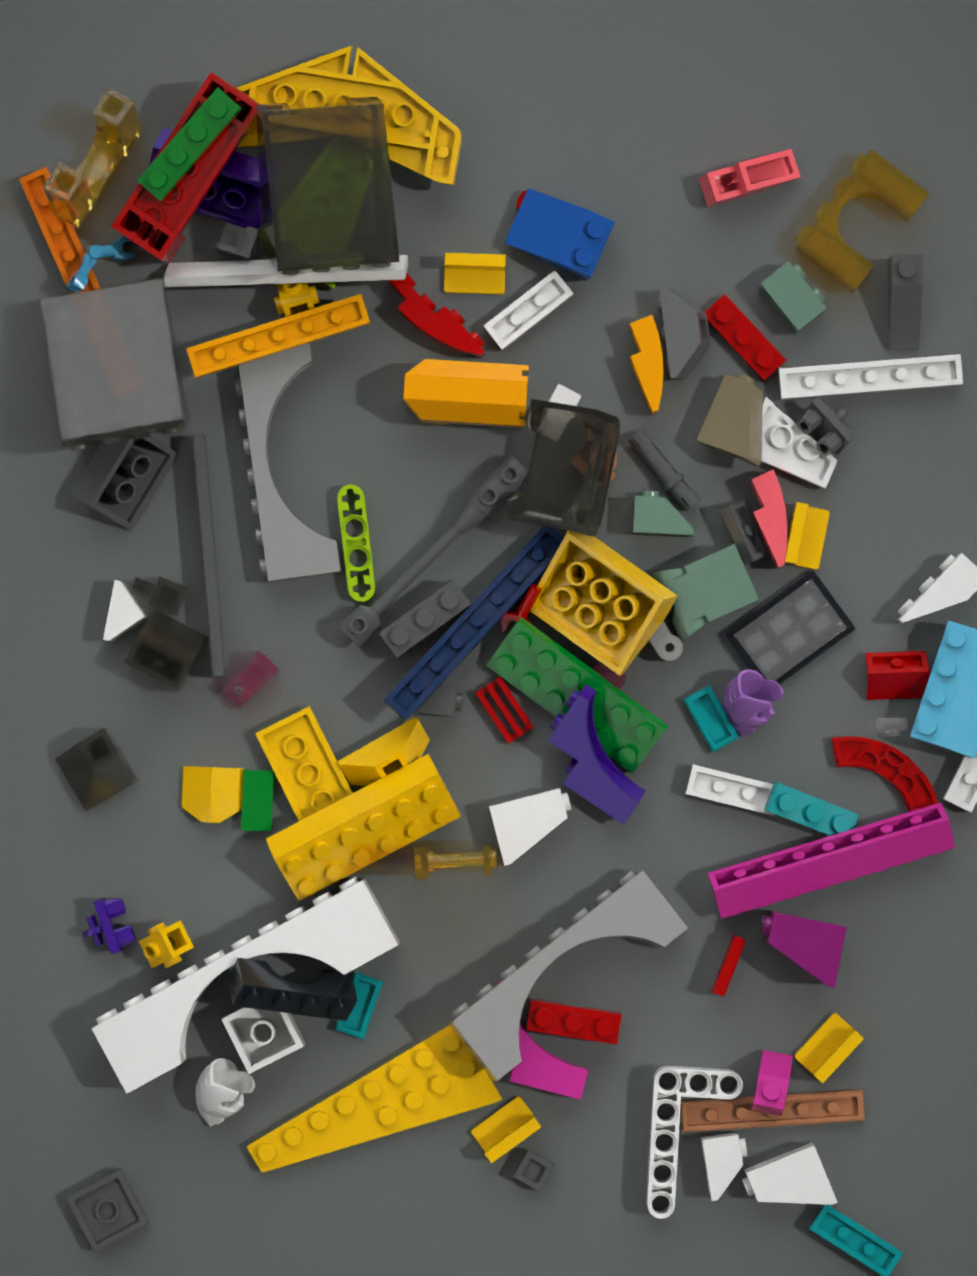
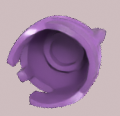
[723,669,784,737]

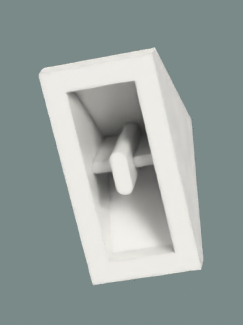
[103,580,147,642]

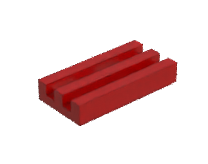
[475,676,533,744]
[711,934,746,997]

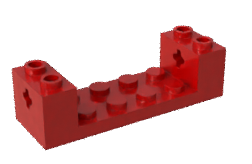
[111,72,269,262]

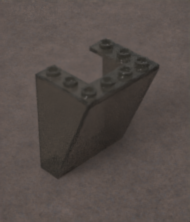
[256,97,400,275]
[41,278,191,451]

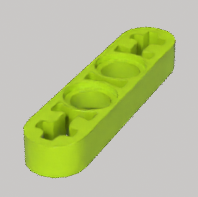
[337,484,376,602]

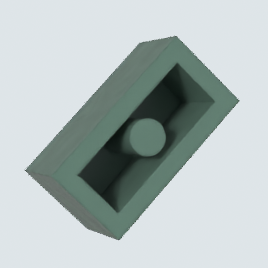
[758,261,827,334]

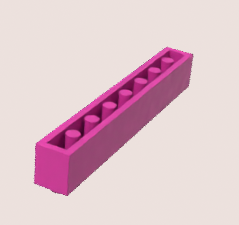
[707,803,955,919]

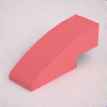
[698,149,801,208]
[750,469,788,569]

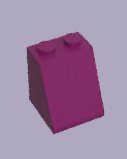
[760,910,847,988]

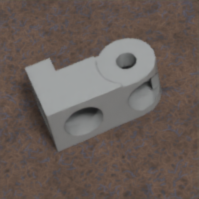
[648,621,683,661]

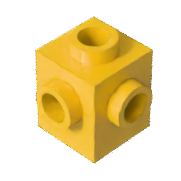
[274,283,320,317]
[139,920,194,968]

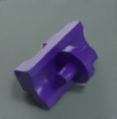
[82,898,136,954]

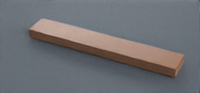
[680,1089,865,1132]

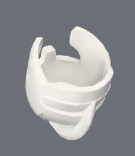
[195,1058,255,1127]

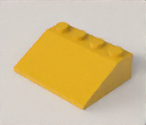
[530,529,678,676]

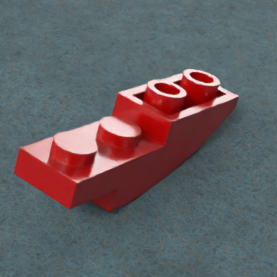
[387,273,485,358]

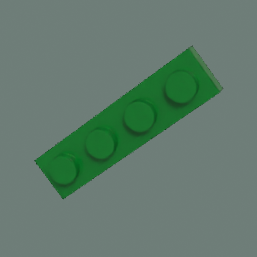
[137,87,242,201]

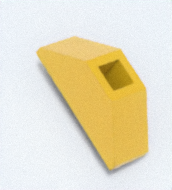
[337,716,430,786]

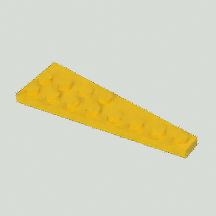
[246,1025,502,1173]

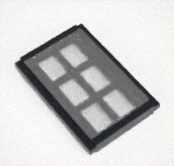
[724,570,856,684]

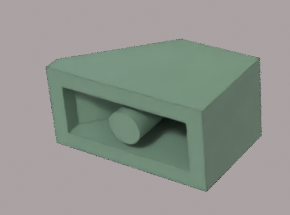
[632,491,694,537]

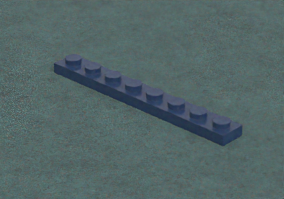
[384,523,564,722]

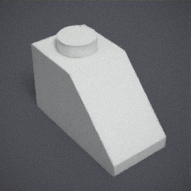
[701,1132,748,1201]

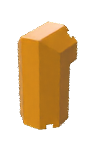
[403,359,529,428]

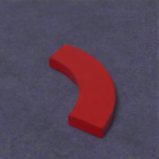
[830,736,938,812]

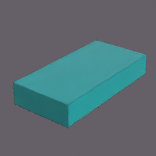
[683,685,739,753]
[335,971,384,1039]

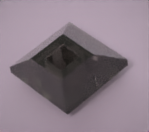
[55,728,139,811]

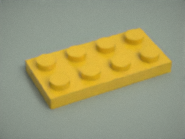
[255,706,353,821]

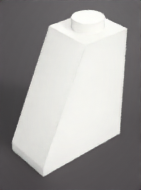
[489,788,572,866]
[742,1142,838,1205]

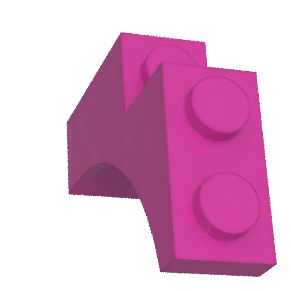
[496,981,588,1100]

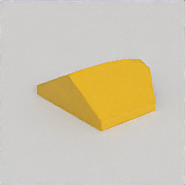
[182,766,244,823]

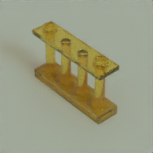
[414,842,497,879]

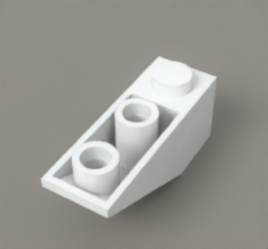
[896,553,977,624]

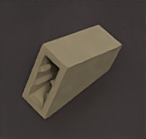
[697,373,763,467]

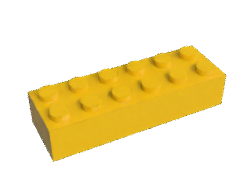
[266,754,461,901]

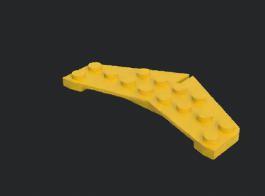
[236,46,462,186]

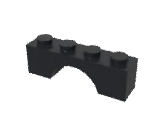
[227,958,358,1021]

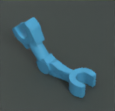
[65,236,136,295]

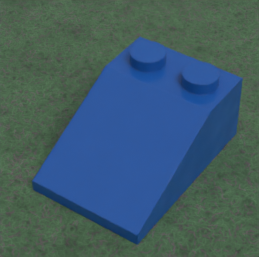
[504,188,615,281]

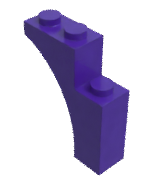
[548,684,646,825]

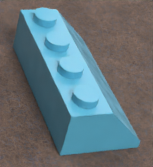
[910,621,977,759]

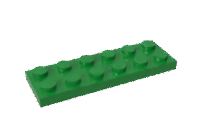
[486,617,669,774]

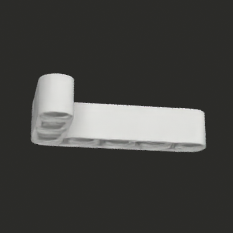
[646,1066,743,1219]

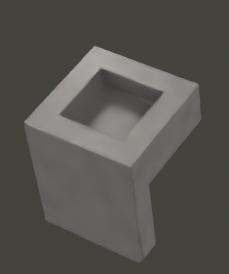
[215,223,260,260]

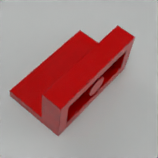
[865,651,929,700]

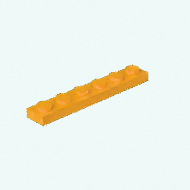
[186,294,371,379]

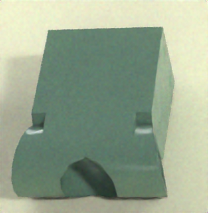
[651,544,759,642]

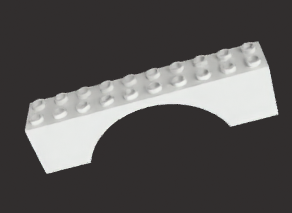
[91,877,400,1094]

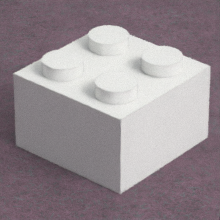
[221,1007,306,1074]

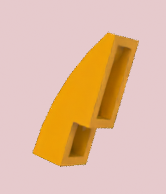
[629,315,664,416]

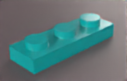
[764,782,859,836]
[809,1205,903,1276]

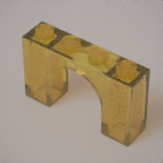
[43,88,143,228]
[795,149,929,293]

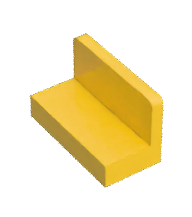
[444,253,506,295]
[785,502,830,570]
[794,1013,864,1083]
[471,1096,541,1164]

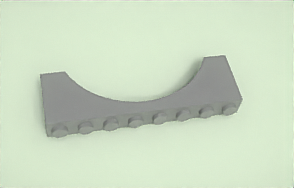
[235,343,342,583]
[449,870,688,1081]

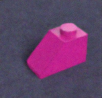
[752,1050,793,1116]

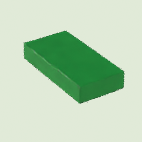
[241,770,275,832]

